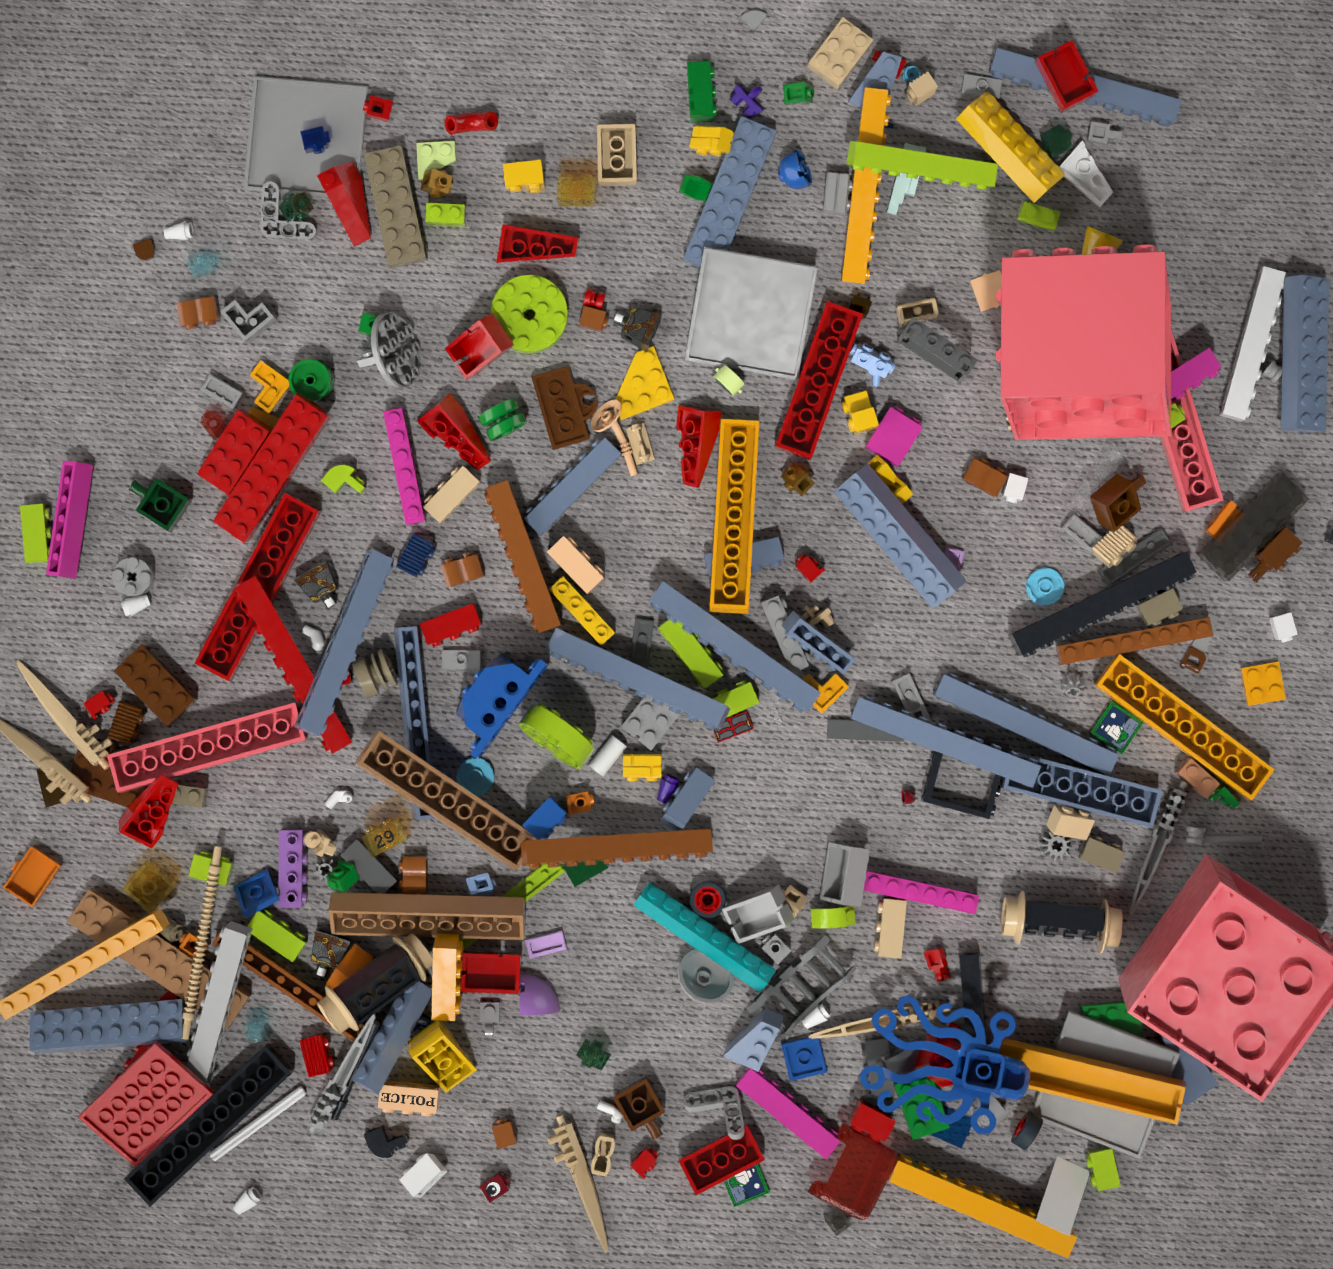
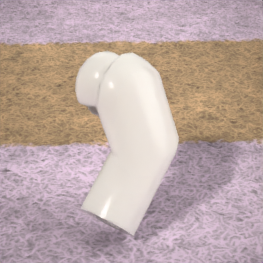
[324,790,353,810]
[597,1100,623,1124]

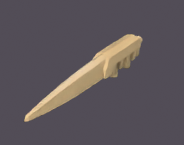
[17,660,113,770]
[0,719,92,805]
[809,1001,950,1039]
[547,1115,608,1253]

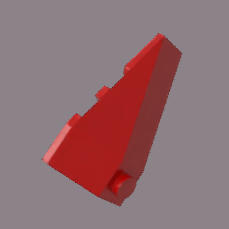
[317,162,371,247]
[417,393,491,470]
[676,405,721,488]
[119,773,178,849]

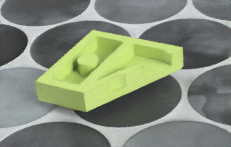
[416,141,456,181]

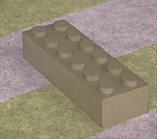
[364,145,427,269]

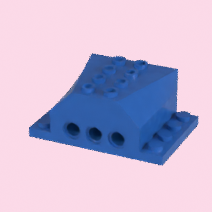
[456,653,549,759]

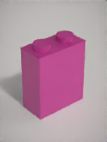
[865,407,923,467]

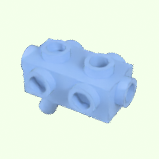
[850,343,896,386]

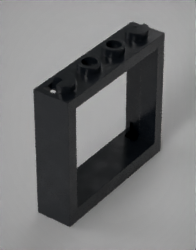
[921,728,1011,819]

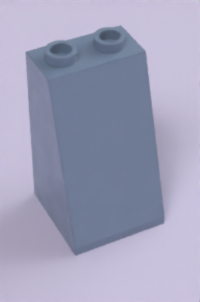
[1156,1033,1218,1106]

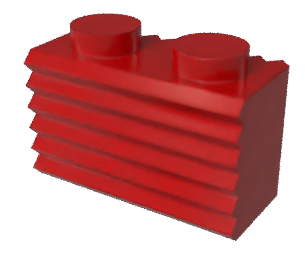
[299,1033,335,1078]

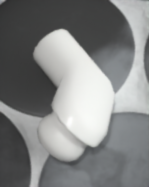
[302,625,325,651]

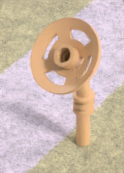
[591,400,638,477]

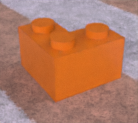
[324,944,373,990]

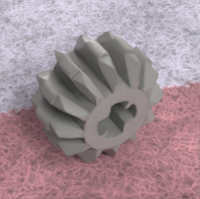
[1039,830,1073,862]

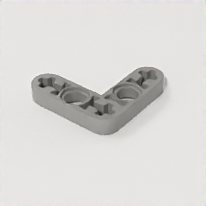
[260,181,317,239]
[683,1086,745,1140]

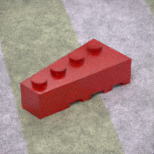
[496,224,580,263]

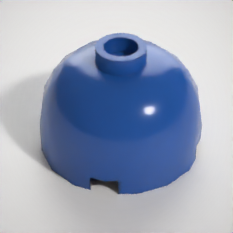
[778,149,812,190]

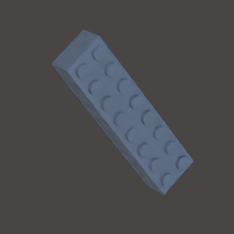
[683,116,777,268]
[1281,275,1329,433]
[834,463,966,609]
[1001,751,1162,828]
[30,999,188,1054]

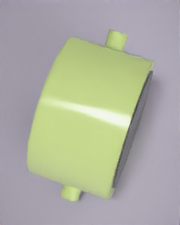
[713,365,745,397]

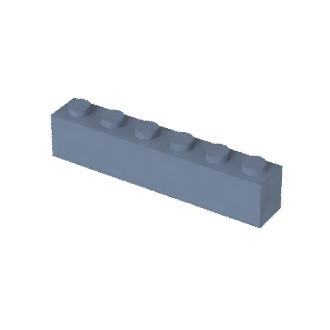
[524,438,621,536]
[352,981,432,1094]

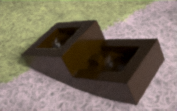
[37,768,64,808]

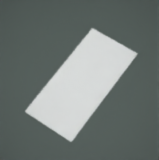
[1036,1156,1090,1236]

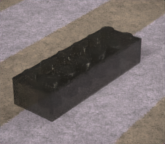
[1197,472,1310,581]

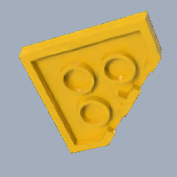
[615,346,674,421]

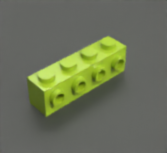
[658,620,723,690]

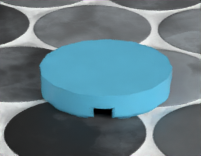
[1026,568,1065,606]
[456,758,495,796]

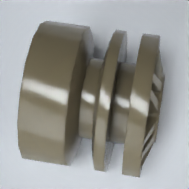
[352,649,398,699]

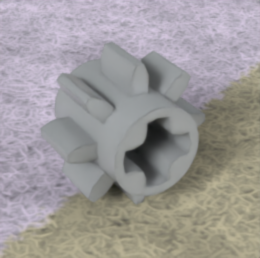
[1061,673,1085,697]
[314,858,337,881]

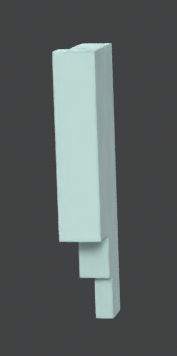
[887,143,926,215]

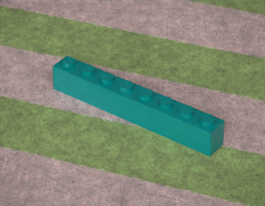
[633,882,776,993]

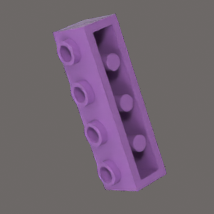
[278,829,308,908]

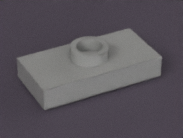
[961,74,1002,100]
[200,374,244,409]
[1061,514,1103,553]
[442,650,481,669]

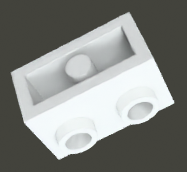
[400,1153,448,1198]

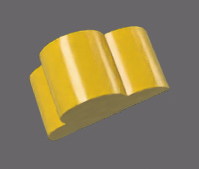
[407,1021,477,1093]

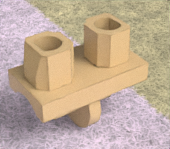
[802,605,834,629]
[304,829,337,857]

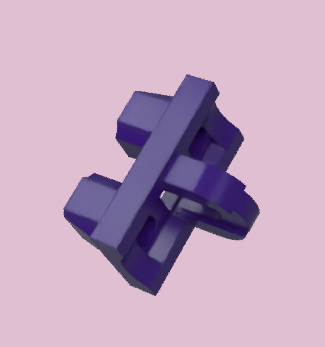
[730,85,765,119]

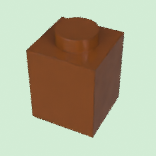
[579,306,609,333]
[492,1117,517,1149]

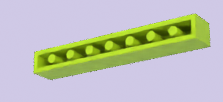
[846,141,998,190]

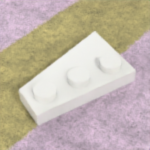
[1059,141,1113,208]

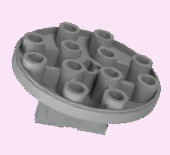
[357,312,420,389]

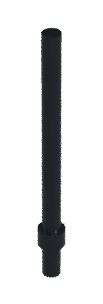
[331,1021,380,1120]

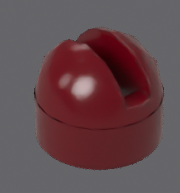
[901,789,916,805]

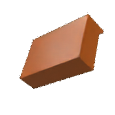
[3,846,63,907]

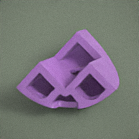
[520,973,560,1016]

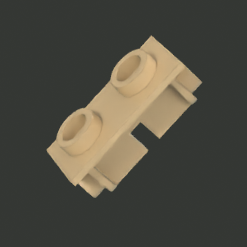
[626,423,655,465]

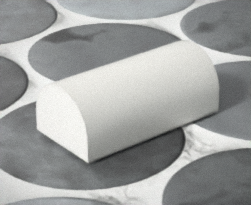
[589,735,627,777]

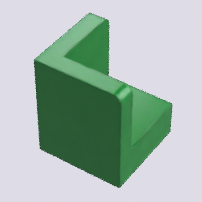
[679,174,713,202]

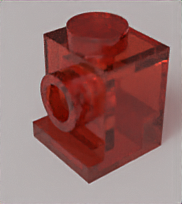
[200,411,227,442]

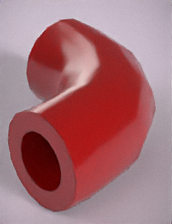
[445,112,498,135]

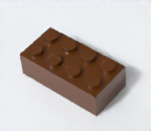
[114,644,198,727]

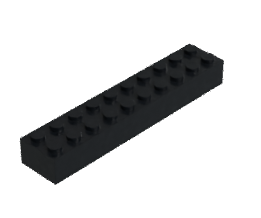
[1008,551,1197,658]
[124,1043,294,1207]

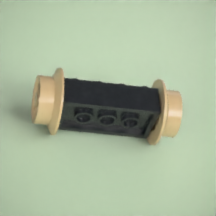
[1001,891,1123,954]
[317,933,433,1034]

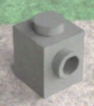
[761,933,791,964]

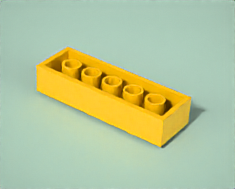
[956,91,1065,203]

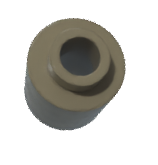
[158,917,183,942]

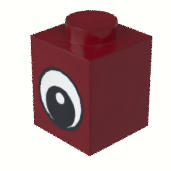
[479,1171,511,1203]

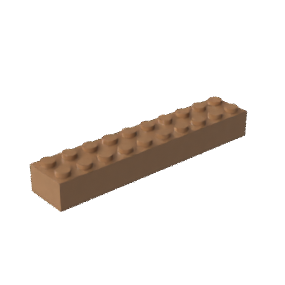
[354,731,537,870]
[67,888,251,1029]
[329,892,526,940]

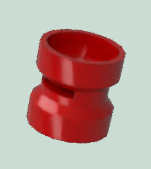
[582,288,606,310]

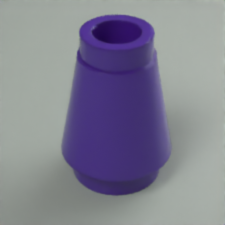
[657,774,679,804]

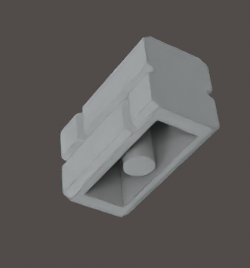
[823,172,853,215]

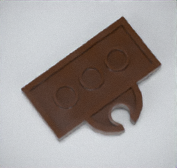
[531,366,598,450]
[71,743,148,808]

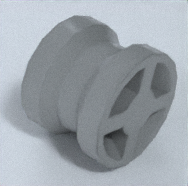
[1261,359,1282,383]
[1186,827,1206,844]

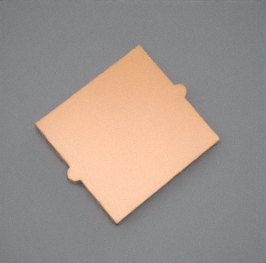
[970,270,1002,312]

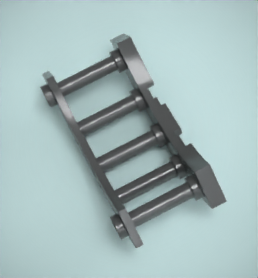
[746,935,857,1042]

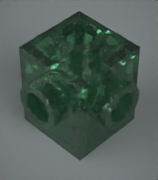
[1040,124,1073,158]
[278,192,314,222]
[576,1039,611,1071]

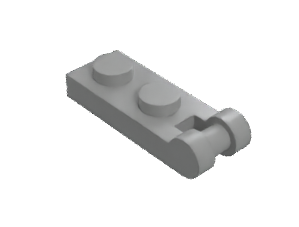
[892,673,931,723]

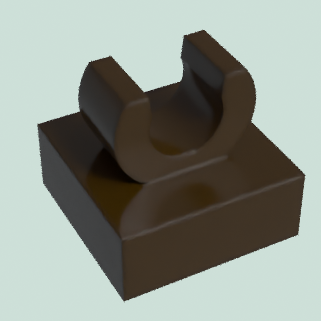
[849,293,872,318]

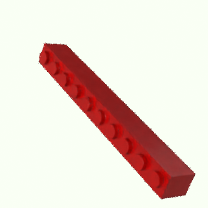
[234,575,352,754]

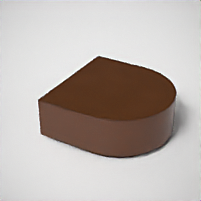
[132,238,155,261]

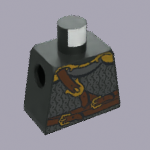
[613,307,662,352]
[294,560,338,609]
[311,929,352,977]

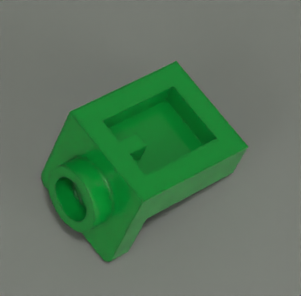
[783,82,814,105]
[1207,786,1240,809]

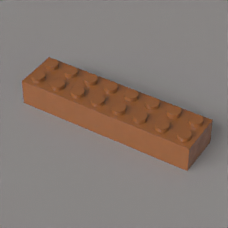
[484,480,562,634]

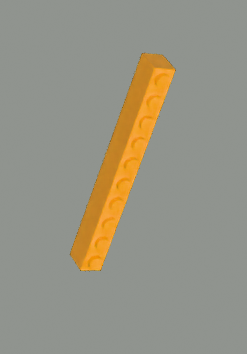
[841,87,891,284]
[0,908,170,1020]

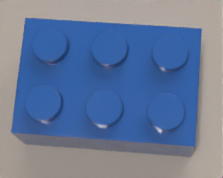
[522,795,568,840]

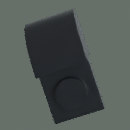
[364,1125,409,1158]

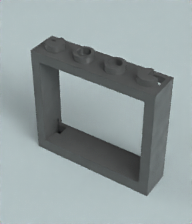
[897,317,978,383]

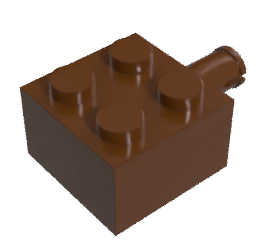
[1090,473,1146,532]
[1248,527,1303,583]
[613,1076,665,1140]

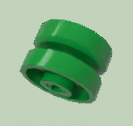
[288,359,335,402]
[478,398,527,442]

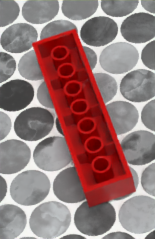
[775,301,863,461]
[212,393,332,543]

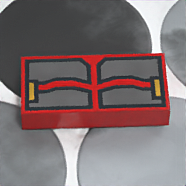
[713,711,753,743]

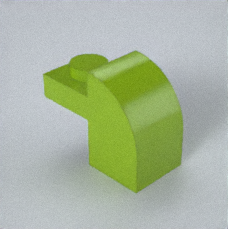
[320,465,366,495]
[810,905,856,929]

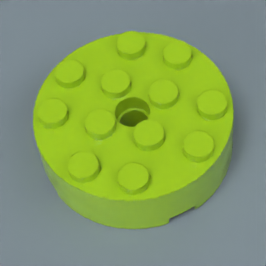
[491,275,568,354]
[518,703,595,770]

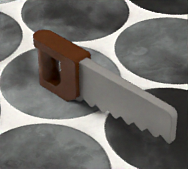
[1180,613,1220,674]

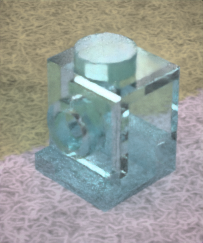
[185,254,218,280]
[243,1019,270,1043]

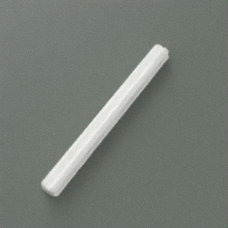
[209,1086,306,1161]

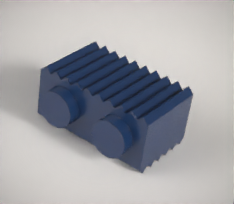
[396,533,436,578]

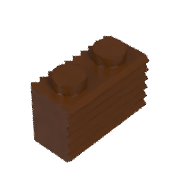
[107,701,146,745]

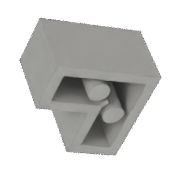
[220,300,277,344]

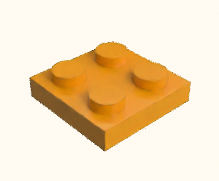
[1240,662,1286,706]

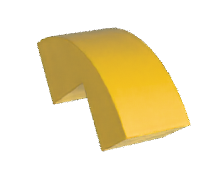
[868,455,913,504]

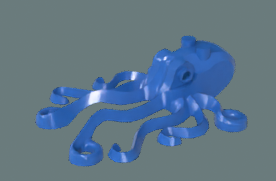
[860,996,1030,1135]

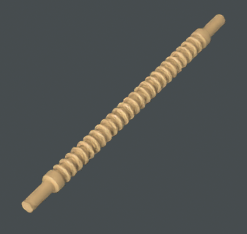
[181,846,222,1040]

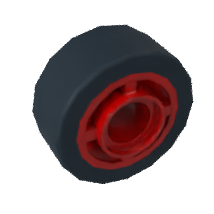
[690,881,727,918]
[1011,1111,1043,1150]

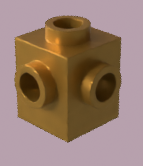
[420,168,453,198]
[781,463,815,497]

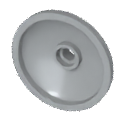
[678,949,734,1004]

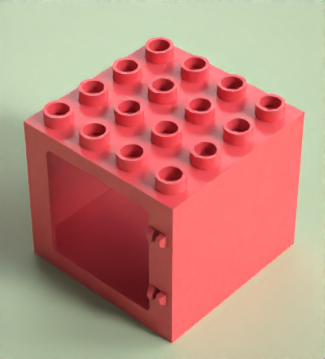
[996,245,1171,440]
[1118,854,1333,1102]

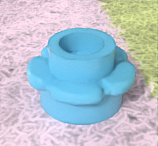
[903,65,921,83]

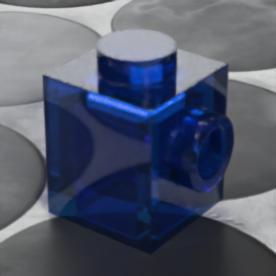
[300,126,331,154]

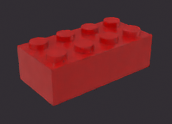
[197,409,273,495]
[678,1124,765,1195]

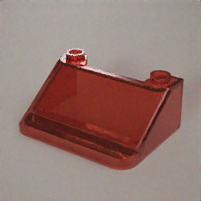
[808,1123,898,1221]

